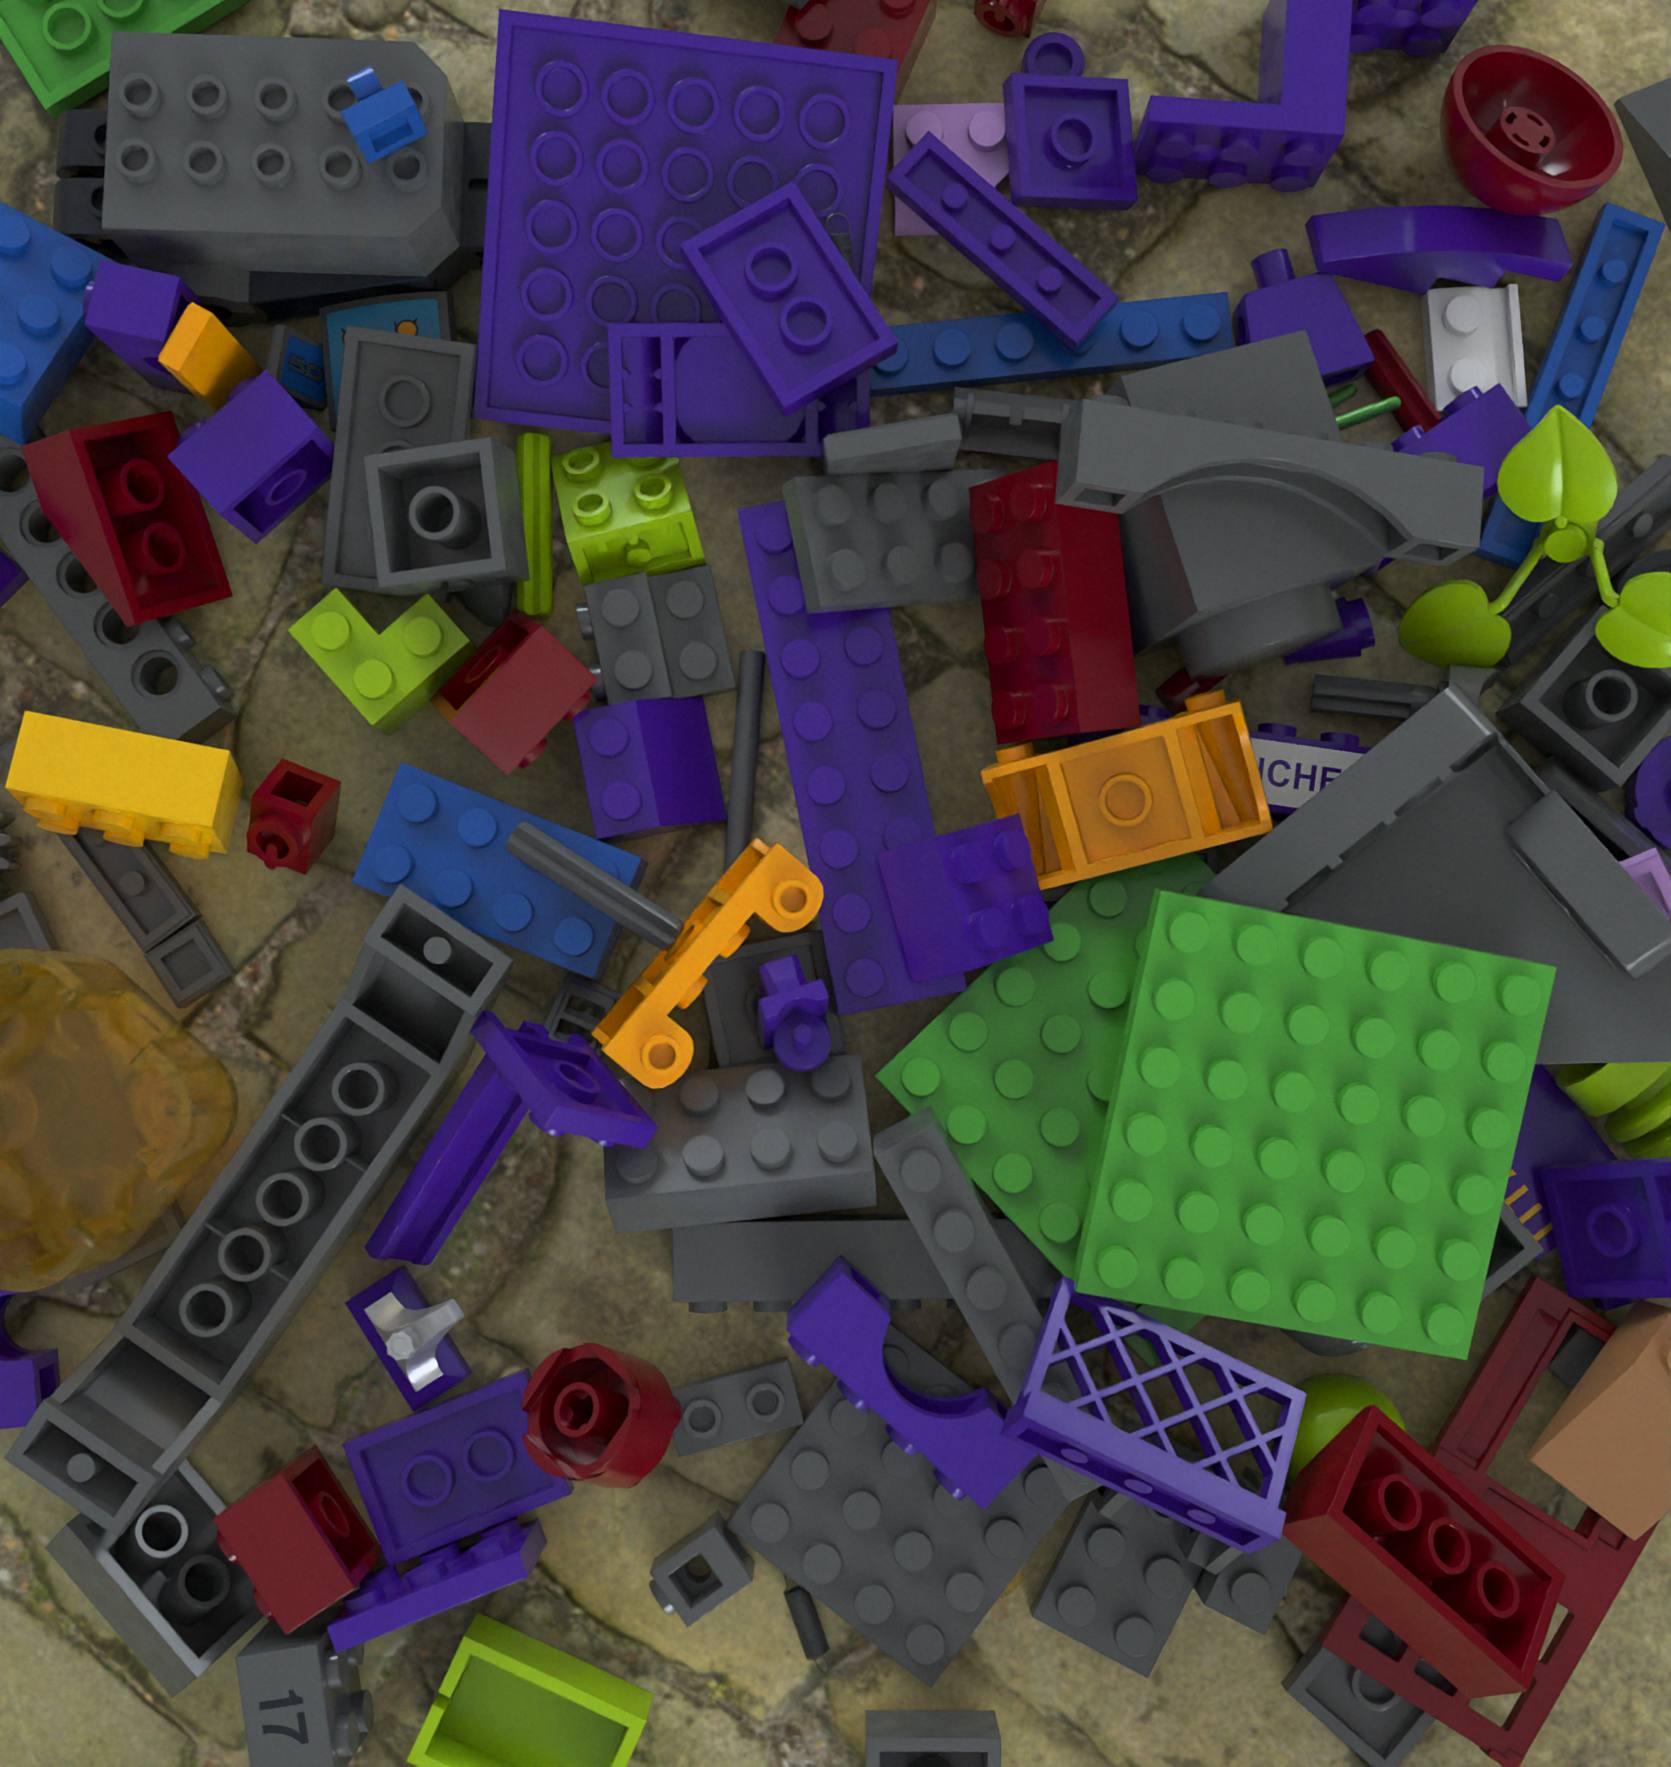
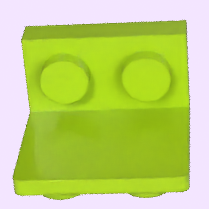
[550,441,706,595]

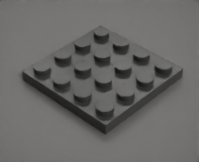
[725,1321,1070,1688]

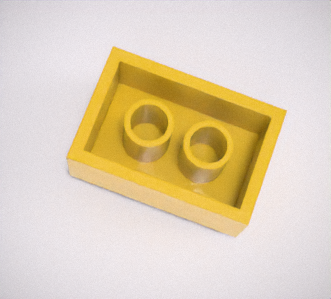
[5,711,244,859]

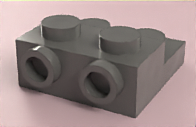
[576,565,737,705]

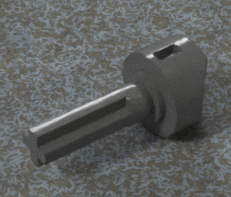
[1311,664,1500,722]

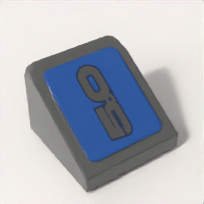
[265,324,328,411]

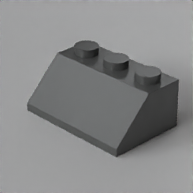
[45,1459,264,1698]

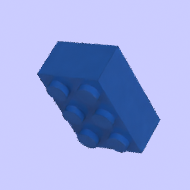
[0,202,117,445]

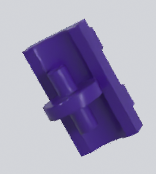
[757,954,831,1072]

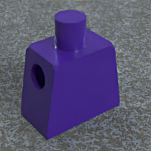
[1233,248,1375,389]

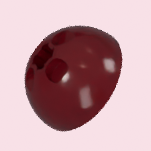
[1439,45,1623,216]

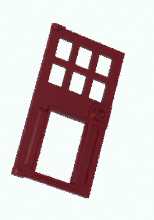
[1317,1275,1660,1767]

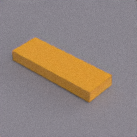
[158,302,264,414]

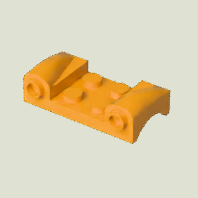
[980,688,1274,891]
[590,838,824,1089]

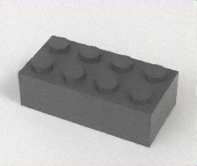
[603,1054,877,1234]

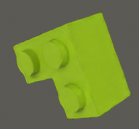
[288,588,477,736]

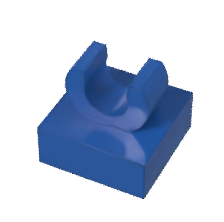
[340,66,428,164]

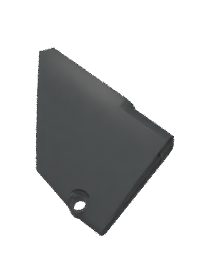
[1196,683,1671,1064]

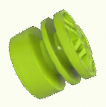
[1555,1062,1671,1159]

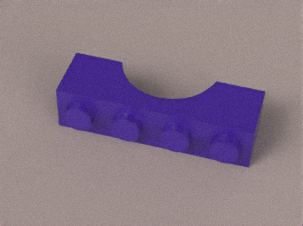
[786,1254,1038,1510]

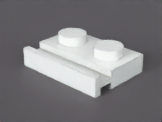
[1420,284,1528,417]

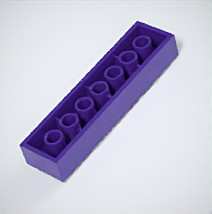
[737,500,967,1016]

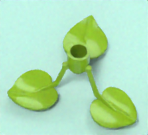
[1398,405,1671,669]

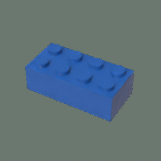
[351,762,649,980]

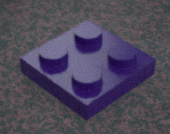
[1002,73,1138,210]

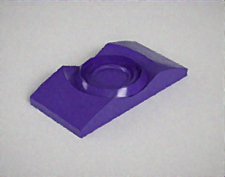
[607,322,870,458]

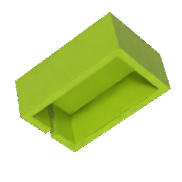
[407,1612,654,1767]

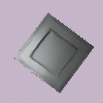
[144,920,238,1009]

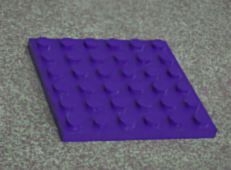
[473,9,898,459]

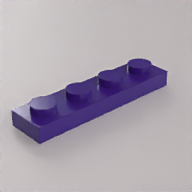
[885,130,1119,352]

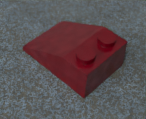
[20,410,233,627]

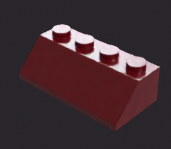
[1282,1404,1566,1699]

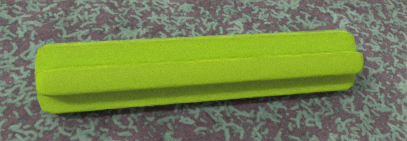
[516,432,553,619]

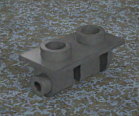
[952,387,1079,461]

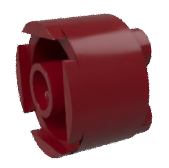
[521,1343,681,1489]

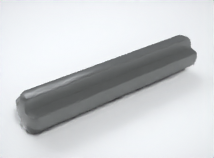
[505,821,684,951]

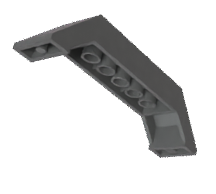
[4,884,515,1537]

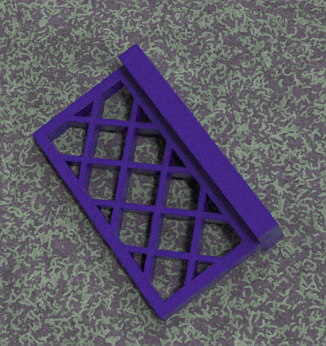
[1000,1276,1307,1555]

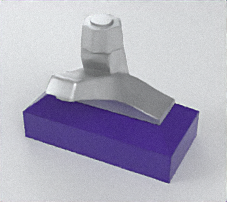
[345,1264,472,1412]

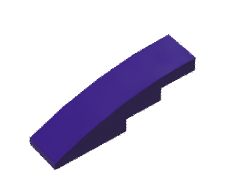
[1305,205,1574,295]

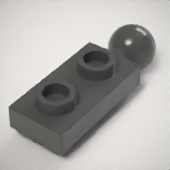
[670,1357,804,1458]

